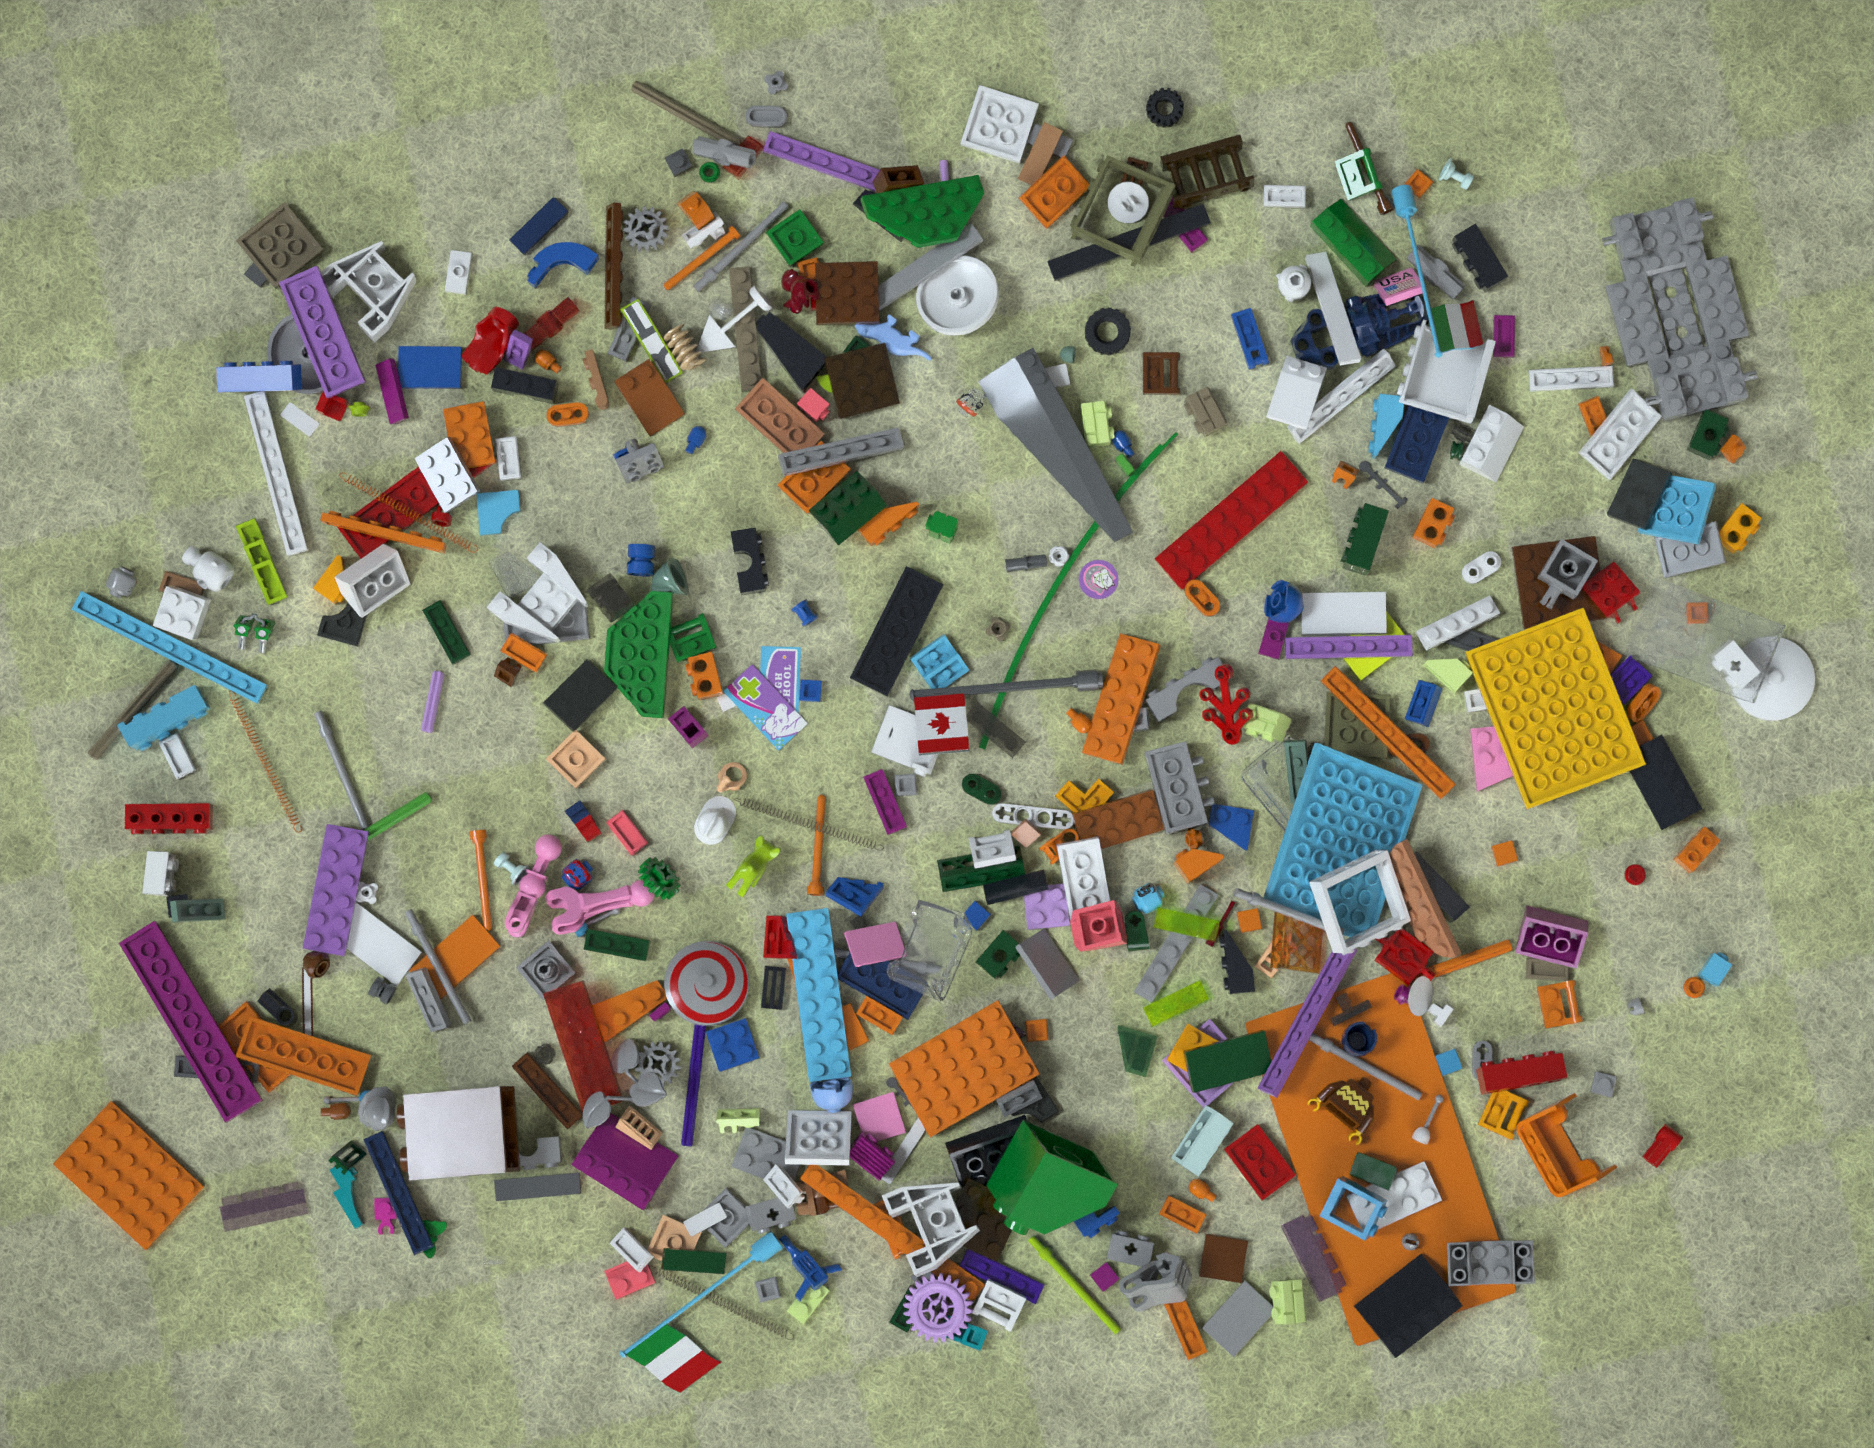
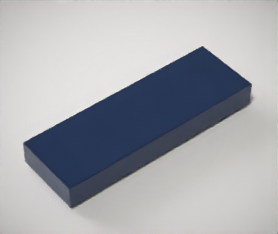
[509,197,569,255]

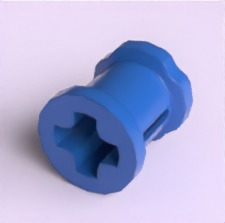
[791,599,819,627]

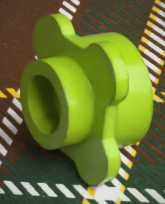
[348,402,370,417]

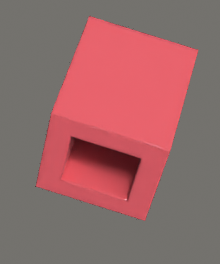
[797,388,830,423]

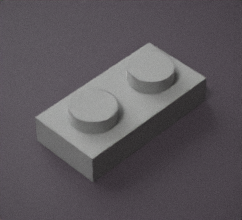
[996,1079,1042,1117]

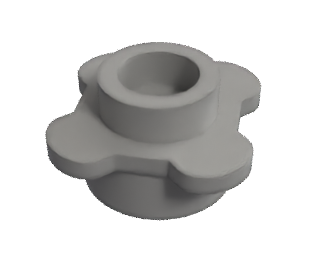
[764,71,788,94]

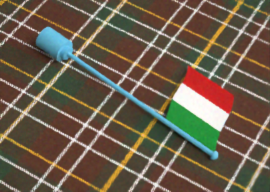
[1391,185,1483,358]
[620,1231,783,1393]

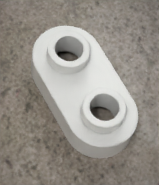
[1462,551,1501,584]

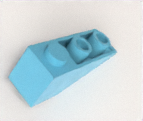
[1368,394,1404,459]

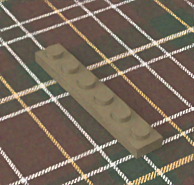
[729,266,761,392]

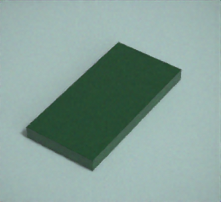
[1183,1030,1271,1093]

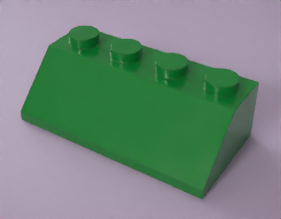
[1310,199,1397,287]

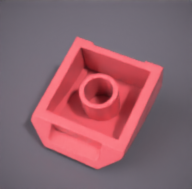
[1070,900,1127,952]

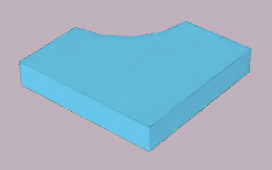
[477,490,521,536]

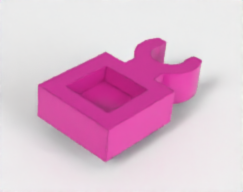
[374,1198,397,1235]

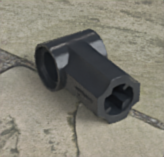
[257,988,298,1026]

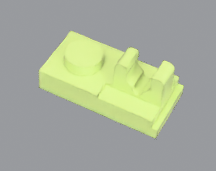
[716,1108,760,1133]

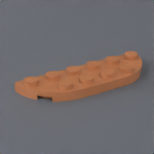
[1389,839,1461,958]

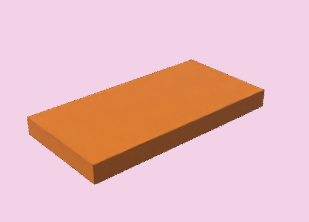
[409,915,501,1000]
[219,1001,290,1093]

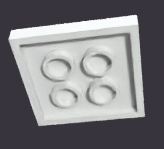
[960,85,1039,164]
[785,1110,852,1165]

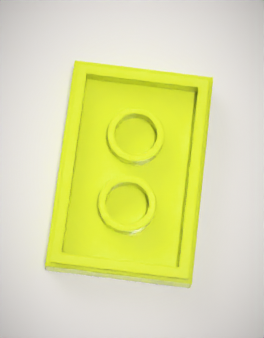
[1343,611,1405,681]

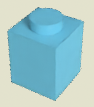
[1697,952,1732,987]

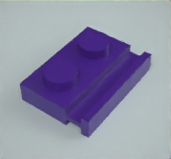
[1611,655,1652,706]

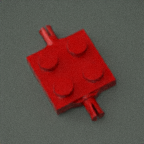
[1374,929,1436,986]

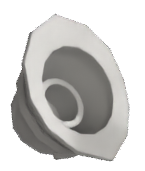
[358,1086,397,1131]

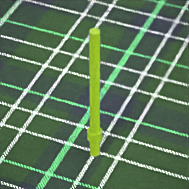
[1028,1235,1121,1335]

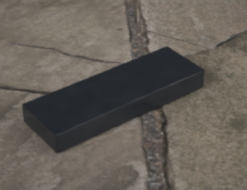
[983,869,1049,905]

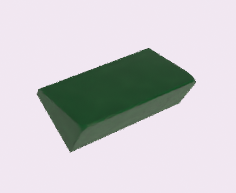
[1350,1152,1397,1191]

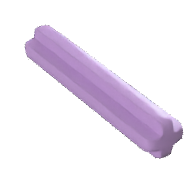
[421,671,444,733]

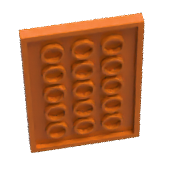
[889,1000,1040,1138]
[53,1101,205,1250]

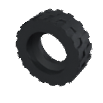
[1085,307,1131,355]

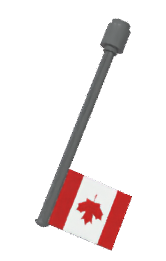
[909,669,1103,756]

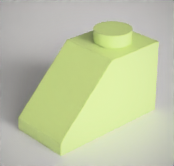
[1423,659,1473,693]

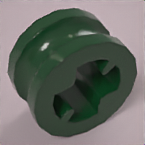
[1450,441,1463,461]

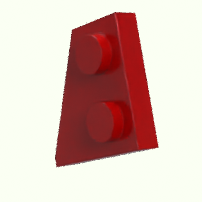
[763,916,797,959]

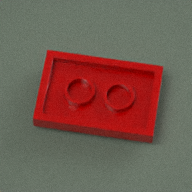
[1224,1124,1296,1201]

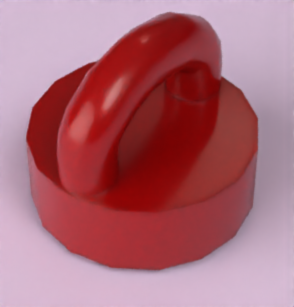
[431,505,453,527]

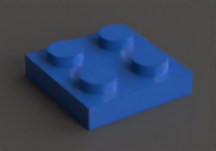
[706,1018,759,1072]

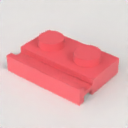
[604,1261,656,1299]

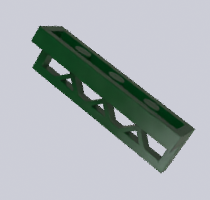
[937,846,1025,892]

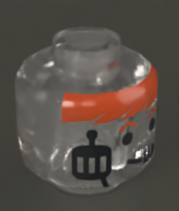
[956,386,987,418]

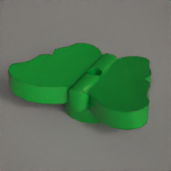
[422,1220,447,1259]

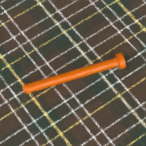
[663,226,741,290]

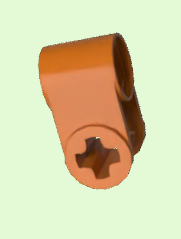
[1039,829,1079,865]

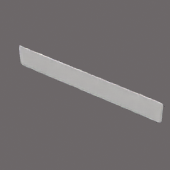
[881,1117,925,1184]

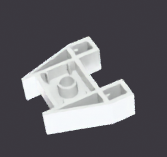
[321,241,416,343]
[487,542,589,643]
[882,1182,980,1277]

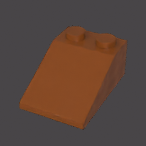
[614,359,685,437]

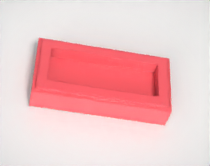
[606,810,648,856]

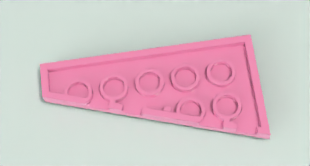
[1470,726,1513,791]

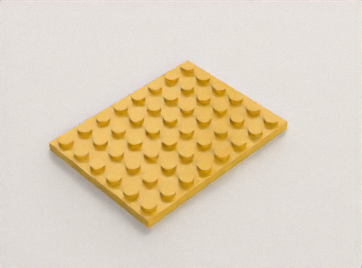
[1465,608,1646,810]

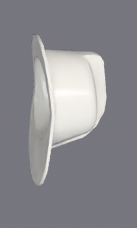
[694,796,736,845]

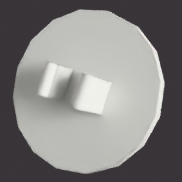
[1108,182,1149,223]

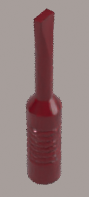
[1205,900,1236,947]

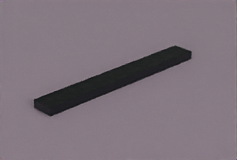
[1047,204,1211,282]

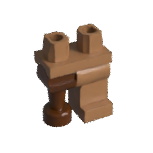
[796,1170,848,1216]

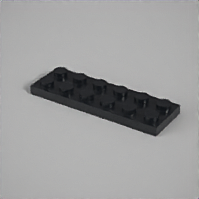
[850,566,944,697]

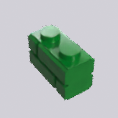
[925,511,958,544]

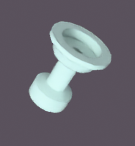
[1438,158,1474,190]
[494,852,530,886]

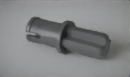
[1005,554,1047,573]

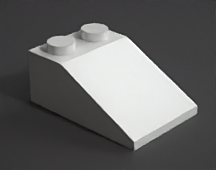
[1266,356,1327,430]

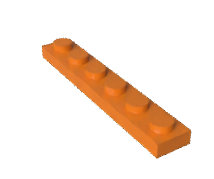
[321,511,447,554]

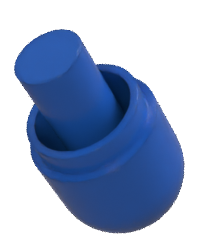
[685,426,707,454]
[1112,430,1135,458]

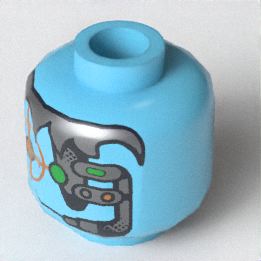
[1132,883,1165,914]

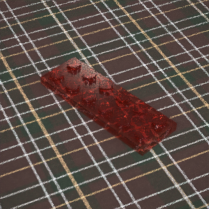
[543,980,624,1113]

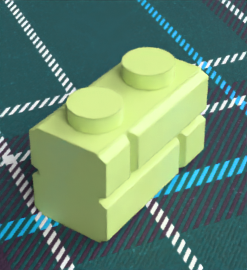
[1080,401,1114,448]
[1243,703,1291,743]
[1269,1279,1306,1324]

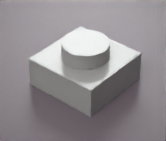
[1590,1072,1617,1098]

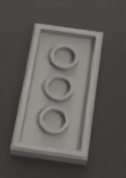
[503,597,590,645]

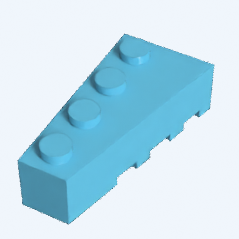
[117,685,210,751]

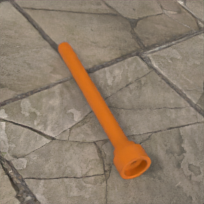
[807,795,826,896]
[469,830,492,931]

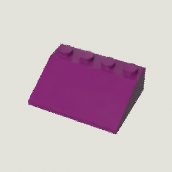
[571,1113,679,1210]

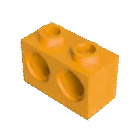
[1719,503,1762,554]

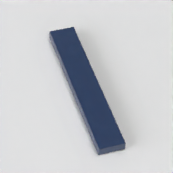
[363,1131,434,1256]

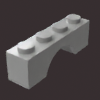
[1145,656,1231,723]

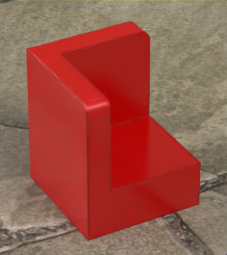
[315,391,349,422]

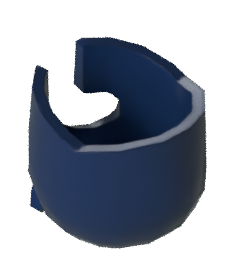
[1341,1022,1377,1057]

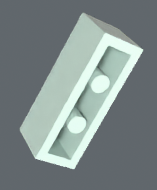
[1171,1105,1233,1177]

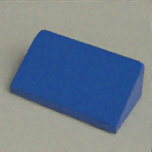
[1405,680,1442,727]

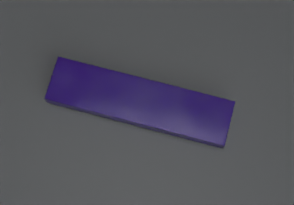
[959,1249,1045,1304]

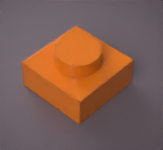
[1720,434,1746,464]

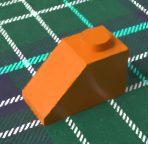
[676,191,715,231]

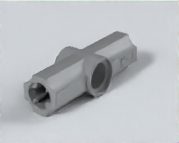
[693,136,756,169]
[1406,244,1465,300]

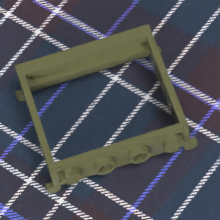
[1070,155,1176,267]

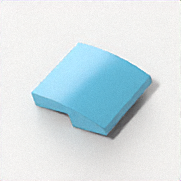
[910,634,969,689]

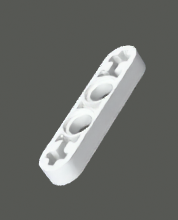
[992,803,1074,830]

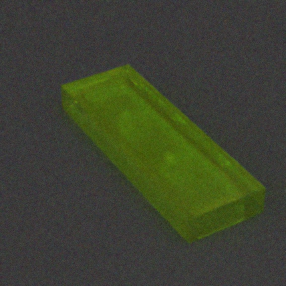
[1153,907,1220,942]
[1143,980,1209,1027]

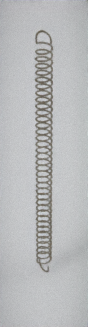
[734,798,884,850]
[649,1266,794,1340]

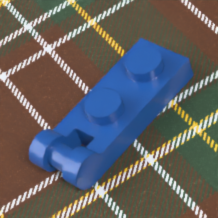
[1231,308,1269,370]

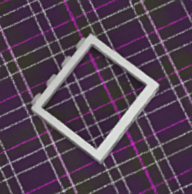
[1309,850,1411,955]

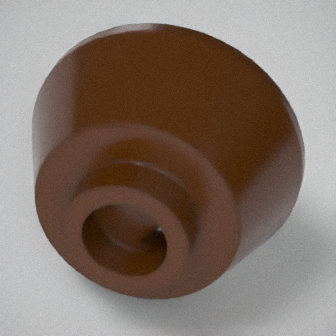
[303,951,330,979]

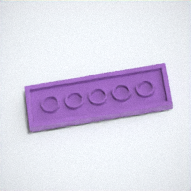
[279,266,366,398]
[303,824,369,956]

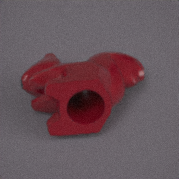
[781,269,819,314]

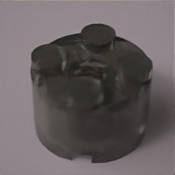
[586,573,634,623]

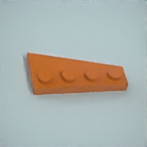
[576,980,667,1046]

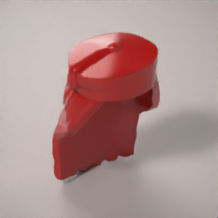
[461,306,519,375]

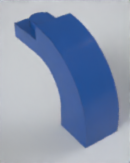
[527,242,599,289]

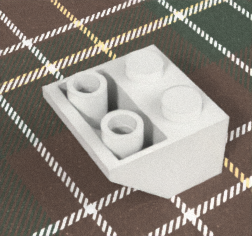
[142,851,179,897]

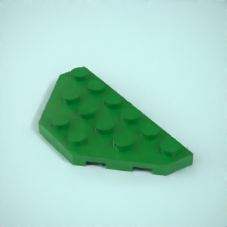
[861,175,985,248]
[604,591,674,718]

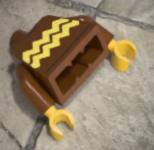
[1307,1077,1374,1145]

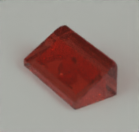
[722,136,764,180]

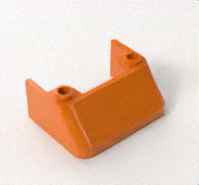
[1516,1093,1617,1197]

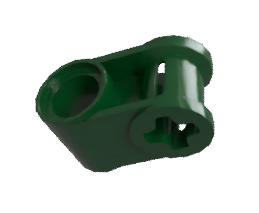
[1125,911,1149,952]

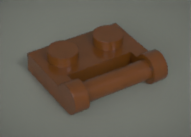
[1143,352,1180,395]

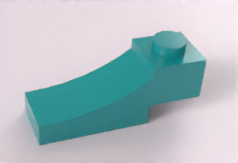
[330,1162,365,1229]

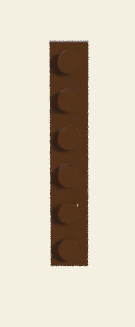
[604,202,623,330]

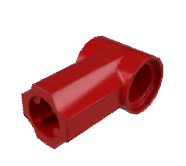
[1642,1123,1683,1168]

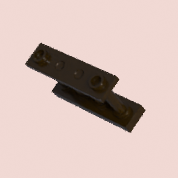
[1160,134,1255,209]

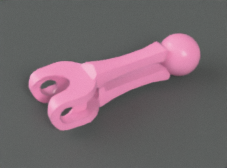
[546,880,655,934]

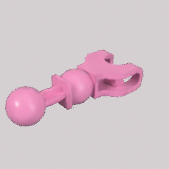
[505,834,562,938]

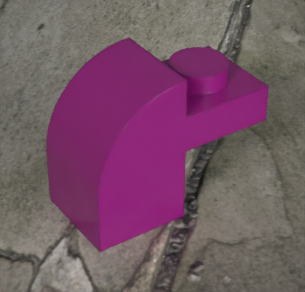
[668,706,709,749]

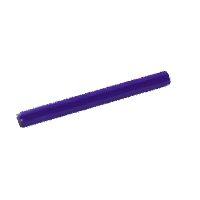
[681,1024,706,1147]

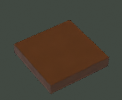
[1199,1234,1248,1283]

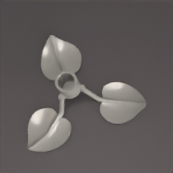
[583,1038,667,1129]

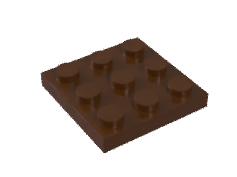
[815,261,879,325]

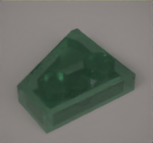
[1117,1025,1157,1078]

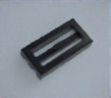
[761,966,786,1010]

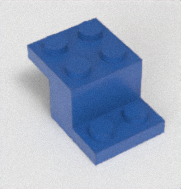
[1058,1206,1120,1238]

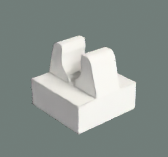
[1428,1004,1453,1027]

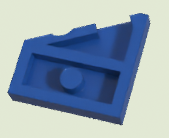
[1209,804,1254,851]
[826,877,884,916]

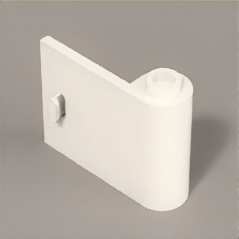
[871,705,938,777]

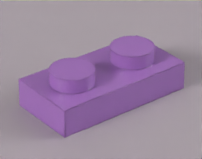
[504,330,533,370]

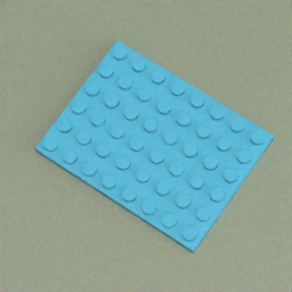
[1263,743,1423,941]

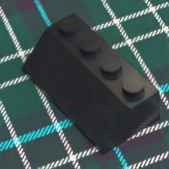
[1629,735,1702,830]

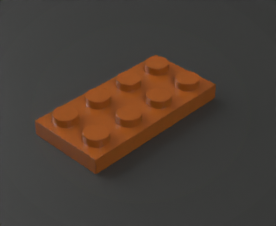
[1072,789,1164,849]

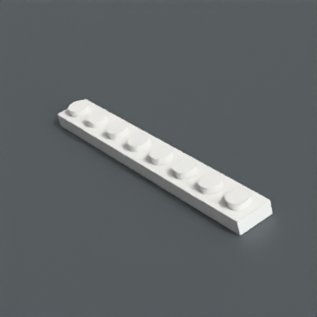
[244,391,308,556]

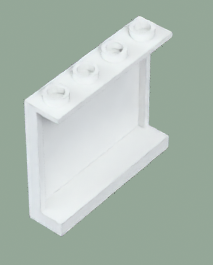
[1397,320,1496,424]

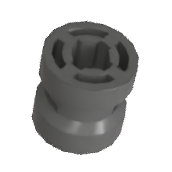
[368,976,397,1005]

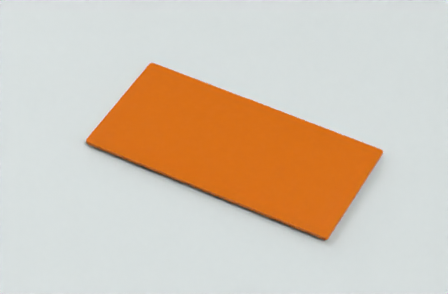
[1245,973,1516,1346]

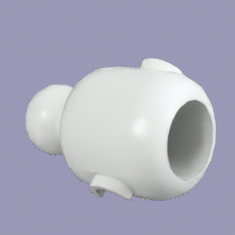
[1276,264,1312,303]
[182,546,234,592]

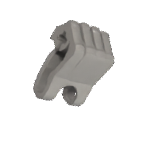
[1119,1252,1192,1312]

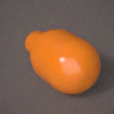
[535,350,562,374]
[1066,707,1092,734]
[1188,1179,1217,1202]

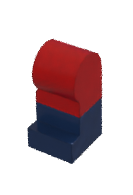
[565,801,602,843]

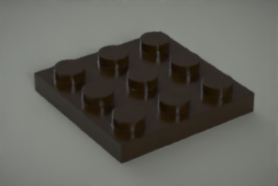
[824,342,900,419]
[955,1177,1012,1262]

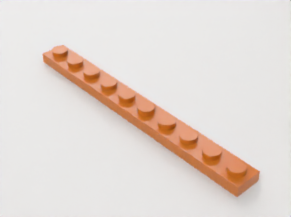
[800,1165,985,1301]

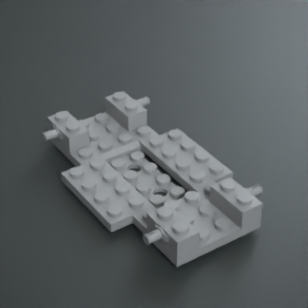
[1602,197,1758,422]

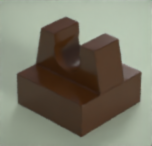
[494,657,522,687]

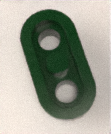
[962,774,1001,805]

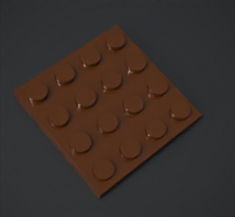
[1511,536,1607,630]

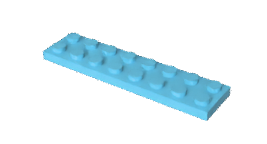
[786,908,851,1082]

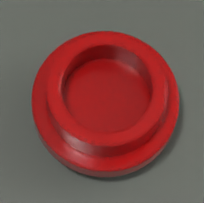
[1624,864,1646,885]

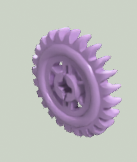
[903,1273,973,1343]

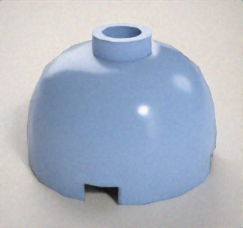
[810,1077,853,1113]

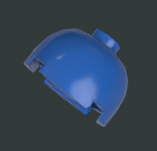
[1264,580,1304,623]

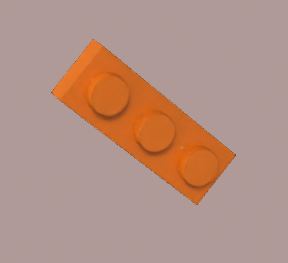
[1164,1300,1208,1360]

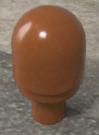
[321,1103,351,1120]

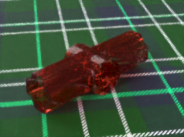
[524,297,580,351]

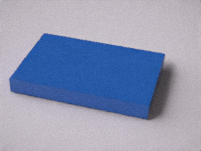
[398,346,462,389]

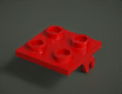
[1582,561,1641,624]

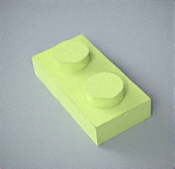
[787,1285,830,1324]

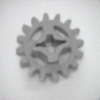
[623,206,669,253]
[635,1042,681,1087]

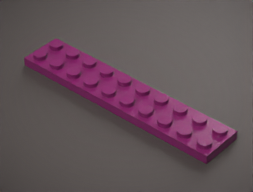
[119,921,263,1123]

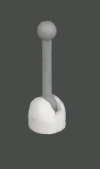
[1412,1095,1443,1145]

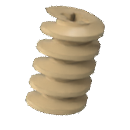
[663,324,706,370]

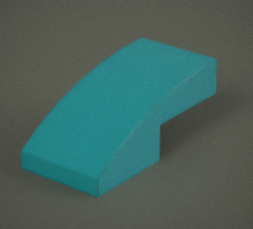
[944,1315,988,1351]

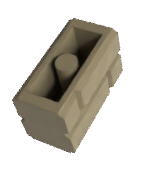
[1184,387,1227,437]

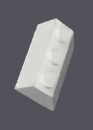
[1459,405,1524,483]
[335,544,411,618]

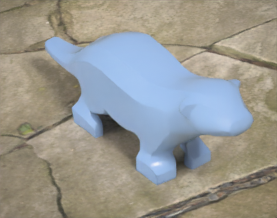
[855,314,932,361]

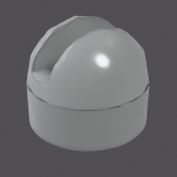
[1627,997,1645,1016]
[1402,1233,1419,1250]

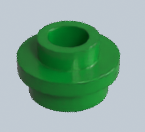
[699,162,720,183]

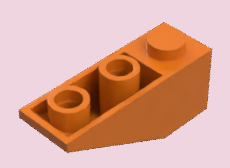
[858,502,919,546]

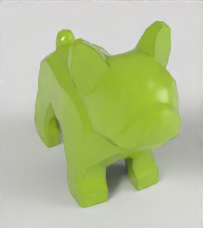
[726,835,781,898]

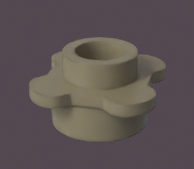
[986,617,1010,641]

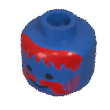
[562,859,593,890]

